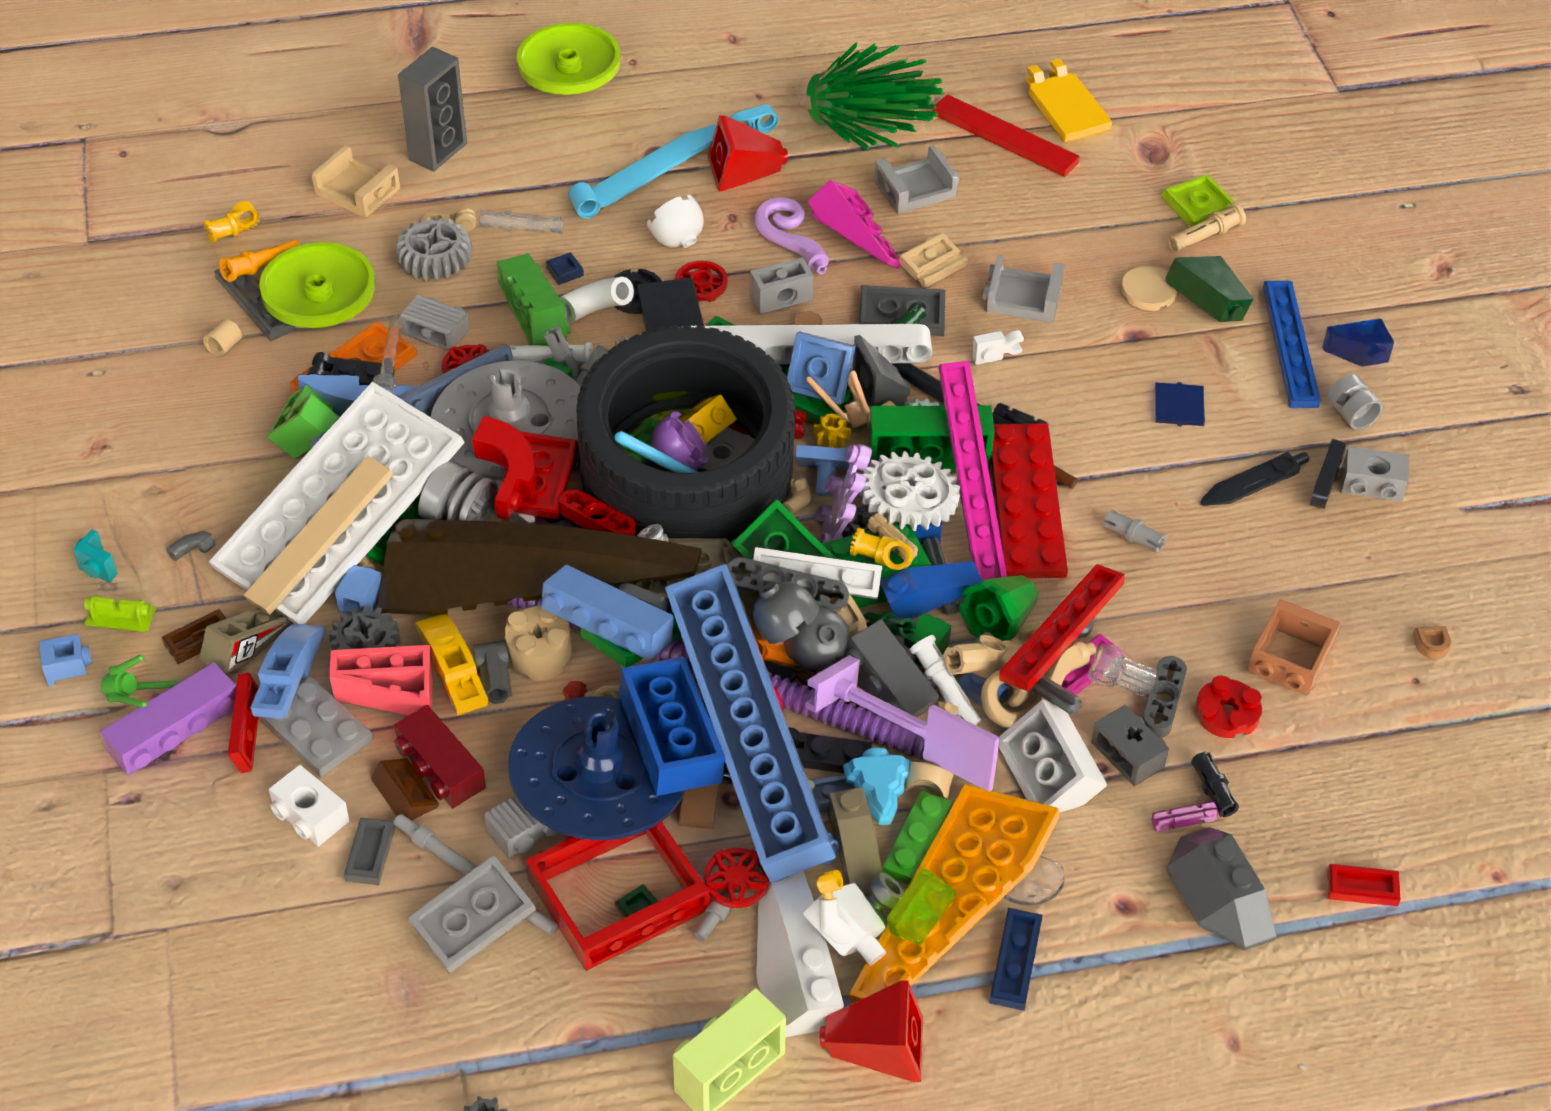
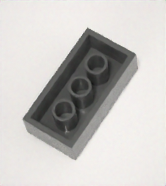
[398,46,467,172]

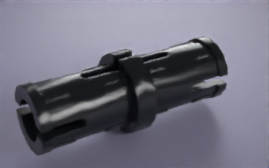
[1191,752,1239,817]

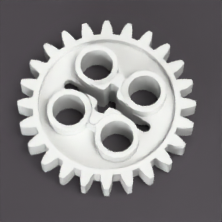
[859,451,960,531]

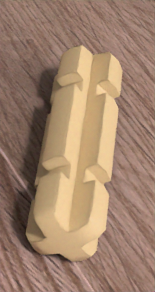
[868,513,918,561]

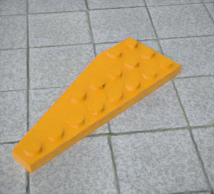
[849,784,1060,1003]

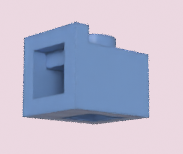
[39,634,92,686]

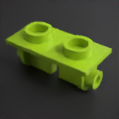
[84,595,156,632]

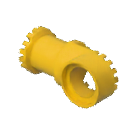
[203,201,260,244]
[850,528,914,570]

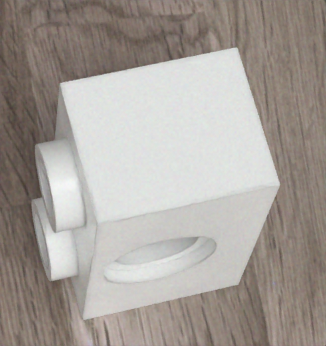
[269,765,349,847]

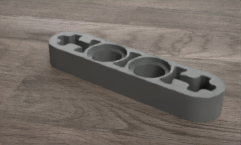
[727,557,849,612]

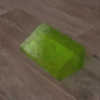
[887,868,957,946]

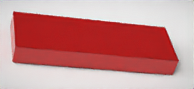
[228,672,259,773]

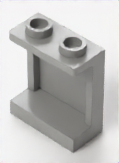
[874,145,959,214]
[983,255,1065,323]

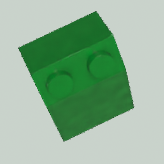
[732,499,836,594]

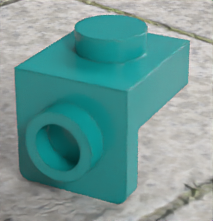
[73,529,117,583]

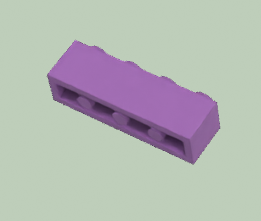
[100,662,236,775]

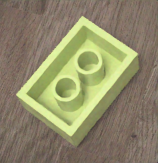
[673,988,786,1111]

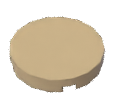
[1121,266,1177,311]

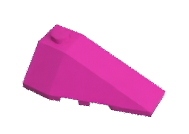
[807,179,901,268]

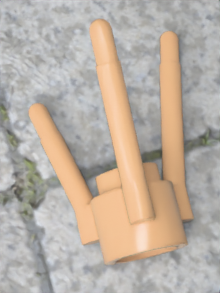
[806,371,870,428]

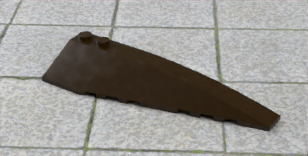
[377,519,702,615]

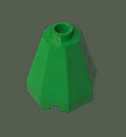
[959,575,1038,641]

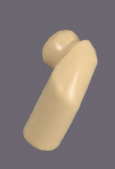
[782,475,811,515]

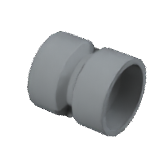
[1327,374,1383,430]

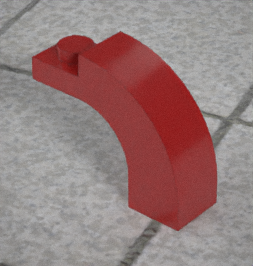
[472,416,537,521]

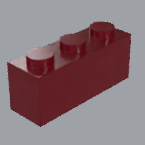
[394,705,486,809]

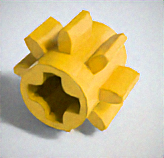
[813,414,851,448]

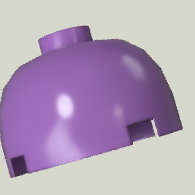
[651,411,709,472]

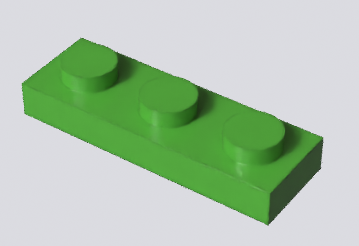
[882,790,953,885]

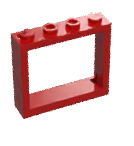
[526,821,710,971]

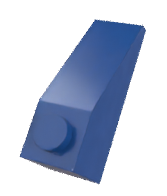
[880,561,983,619]

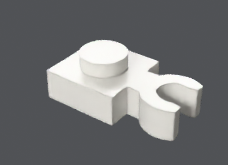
[972,331,1024,365]

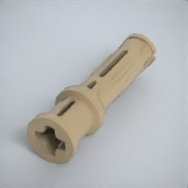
[1168,202,1246,253]

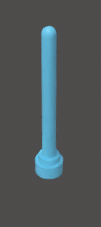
[615,431,698,473]

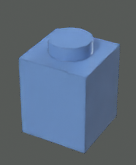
[335,565,381,615]

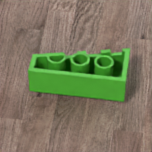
[497,253,570,346]

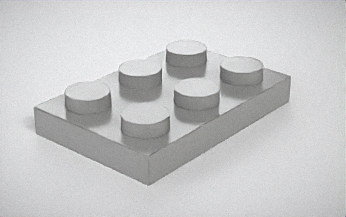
[259,676,373,778]
[408,855,536,974]

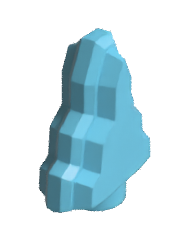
[843,748,910,825]

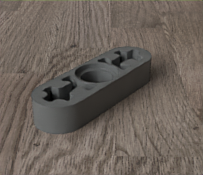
[1143,656,1187,738]

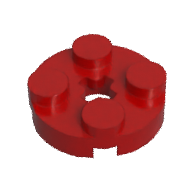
[1195,675,1262,738]

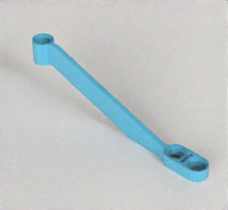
[568,105,779,219]

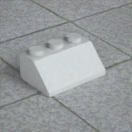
[999,699,1107,813]

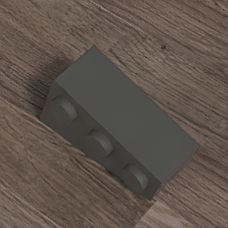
[844,619,940,718]

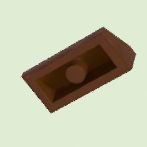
[372,758,439,820]

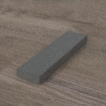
[214,269,296,341]

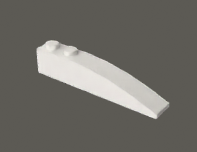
[756,868,844,1037]

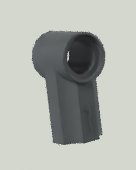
[473,640,512,704]

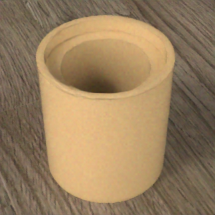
[203,319,242,357]

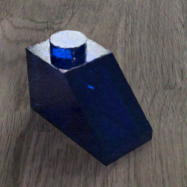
[1322,318,1394,367]

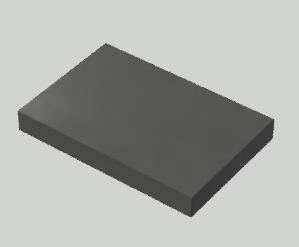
[859,285,946,336]

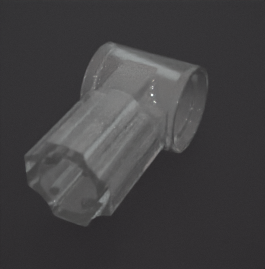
[1088,644,1157,698]

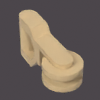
[422,208,476,232]

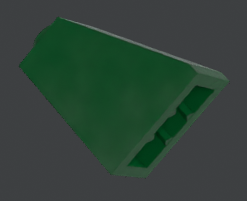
[1165,256,1253,322]

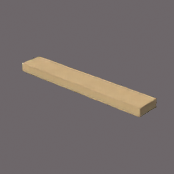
[244,456,393,615]

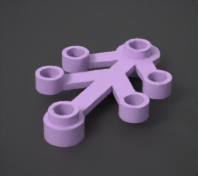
[815,444,872,543]

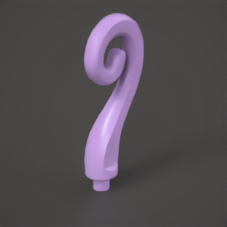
[754,197,829,274]

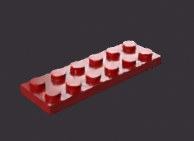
[991,423,1068,578]

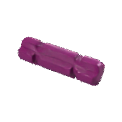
[1151,801,1218,832]

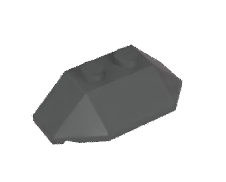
[1166,827,1276,951]

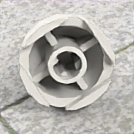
[647,195,704,248]

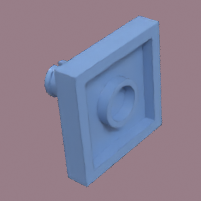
[787,331,856,404]
[796,445,858,496]

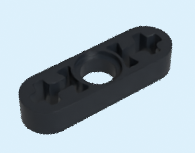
[1310,438,1347,509]

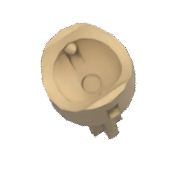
[904,701,958,799]

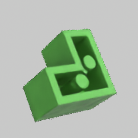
[267,384,339,459]

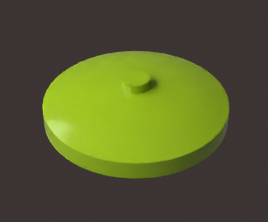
[517,23,621,95]
[259,242,376,328]

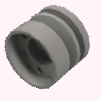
[418,460,498,521]

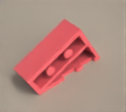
[329,645,433,716]

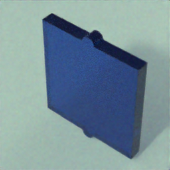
[1155,382,1205,427]

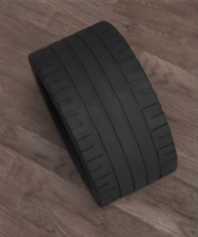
[576,325,795,546]

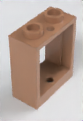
[1248,599,1340,695]

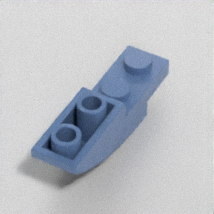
[298,374,418,416]
[251,624,326,719]

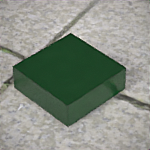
[615,884,658,918]

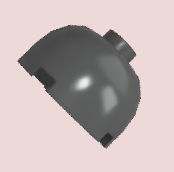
[752,582,820,644]
[783,606,851,672]

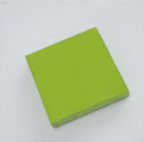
[1162,174,1235,227]

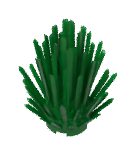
[806,42,943,150]

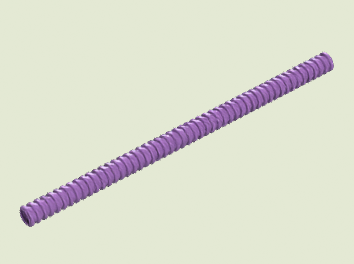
[507,598,925,760]

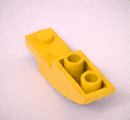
[415,614,488,716]

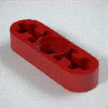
[559,489,636,536]

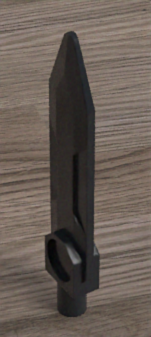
[1200,452,1309,506]

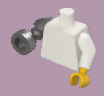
[803,870,905,966]

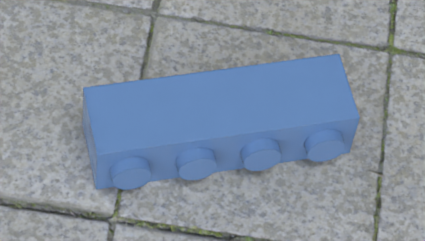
[542,565,674,661]

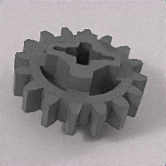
[329,606,401,650]

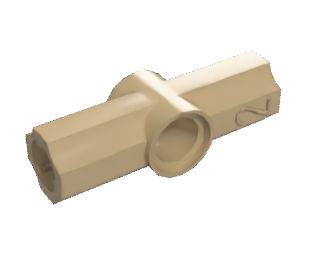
[943,635,1025,678]

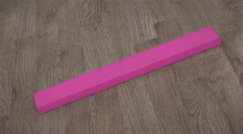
[938,361,1007,580]

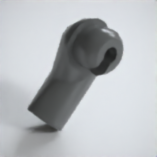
[166,531,215,561]

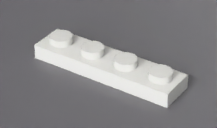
[751,547,882,599]

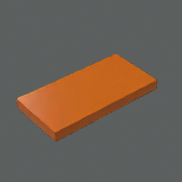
[290,321,417,392]

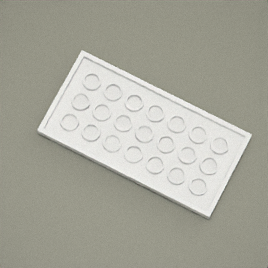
[209,382,465,625]

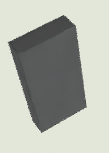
[344,818,395,885]

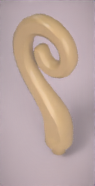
[981,640,1096,728]

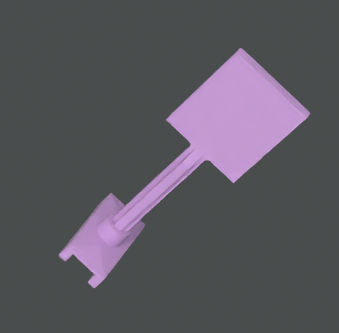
[805,655,1000,792]

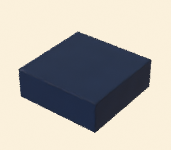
[546,252,584,285]

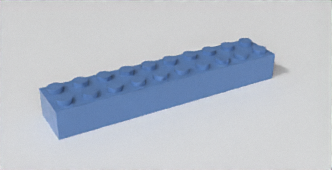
[665,563,836,883]

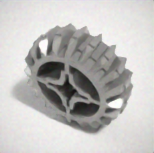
[396,217,472,281]

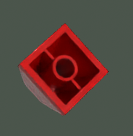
[708,115,788,192]
[819,980,923,1082]

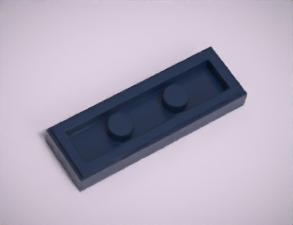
[989,908,1043,1011]

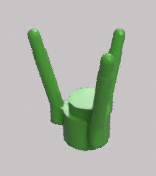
[101,654,182,708]

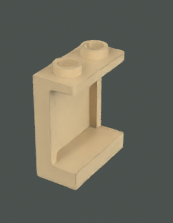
[312,145,400,218]

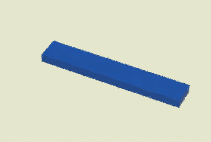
[1263,281,1321,408]

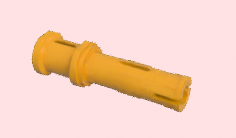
[219,239,300,282]

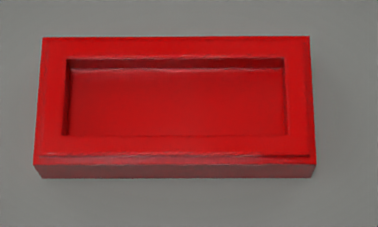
[1327,864,1401,907]

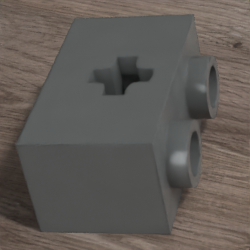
[1091,705,1169,786]

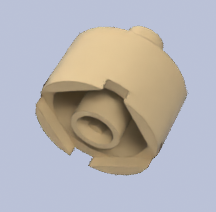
[505,606,572,681]

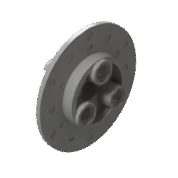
[431,360,580,481]

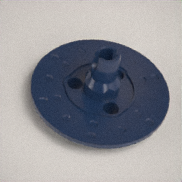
[508,696,685,840]

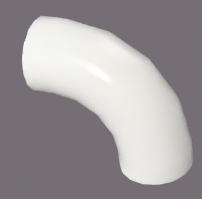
[559,277,634,323]

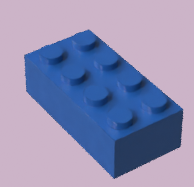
[619,657,725,796]

